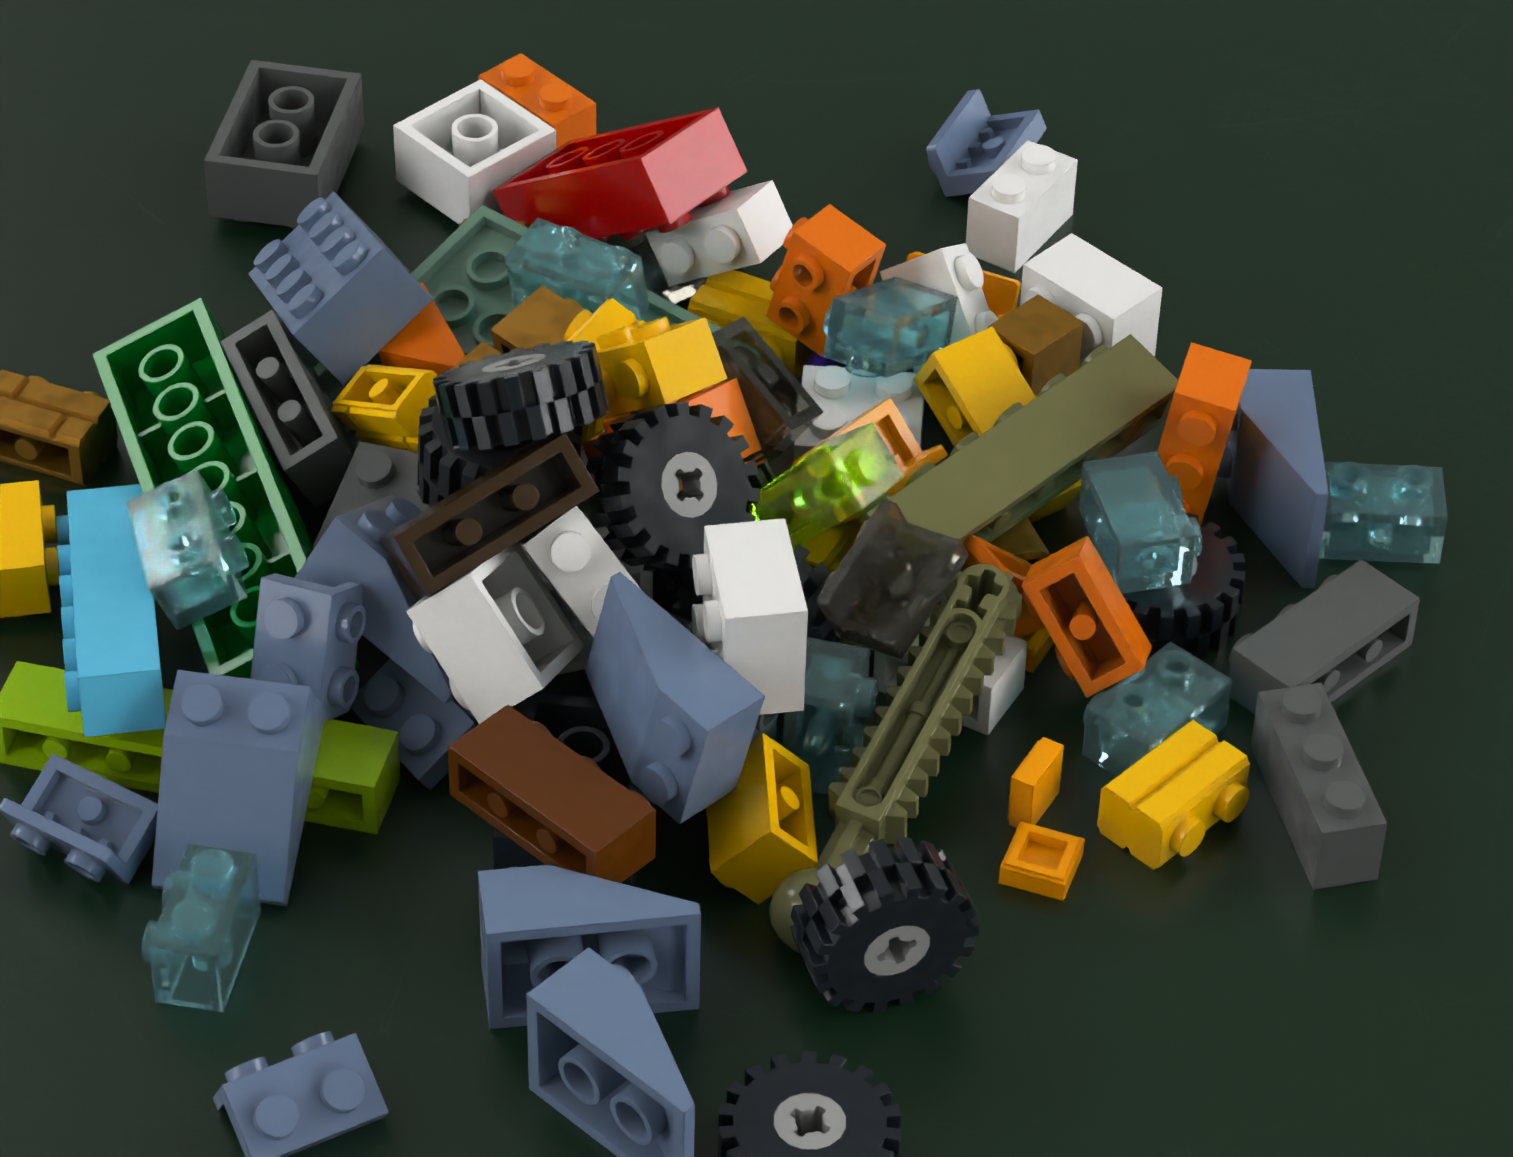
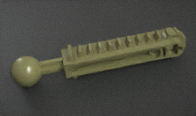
[769,564,1022,953]

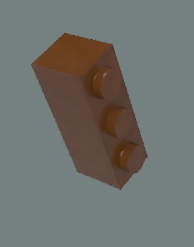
[448,705,656,883]

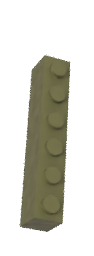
[852,334,1178,602]

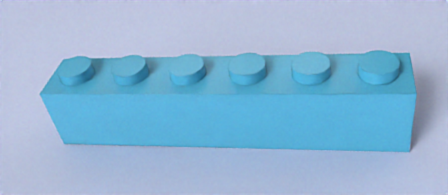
[56,484,166,737]

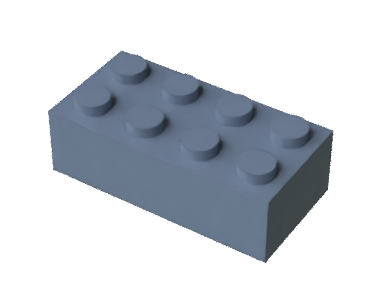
[248,191,433,385]

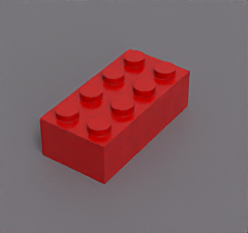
[492,107,748,248]

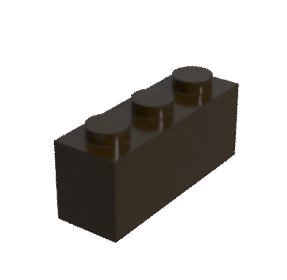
[379,433,599,596]

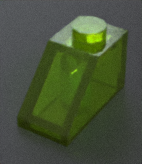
[746,422,905,549]

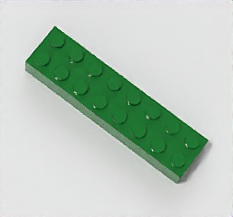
[92,298,361,679]

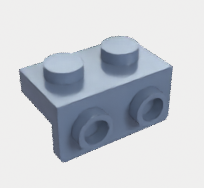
[926,89,1047,197]
[250,573,366,722]
[350,658,479,791]
[0,754,158,884]
[213,1031,389,1157]

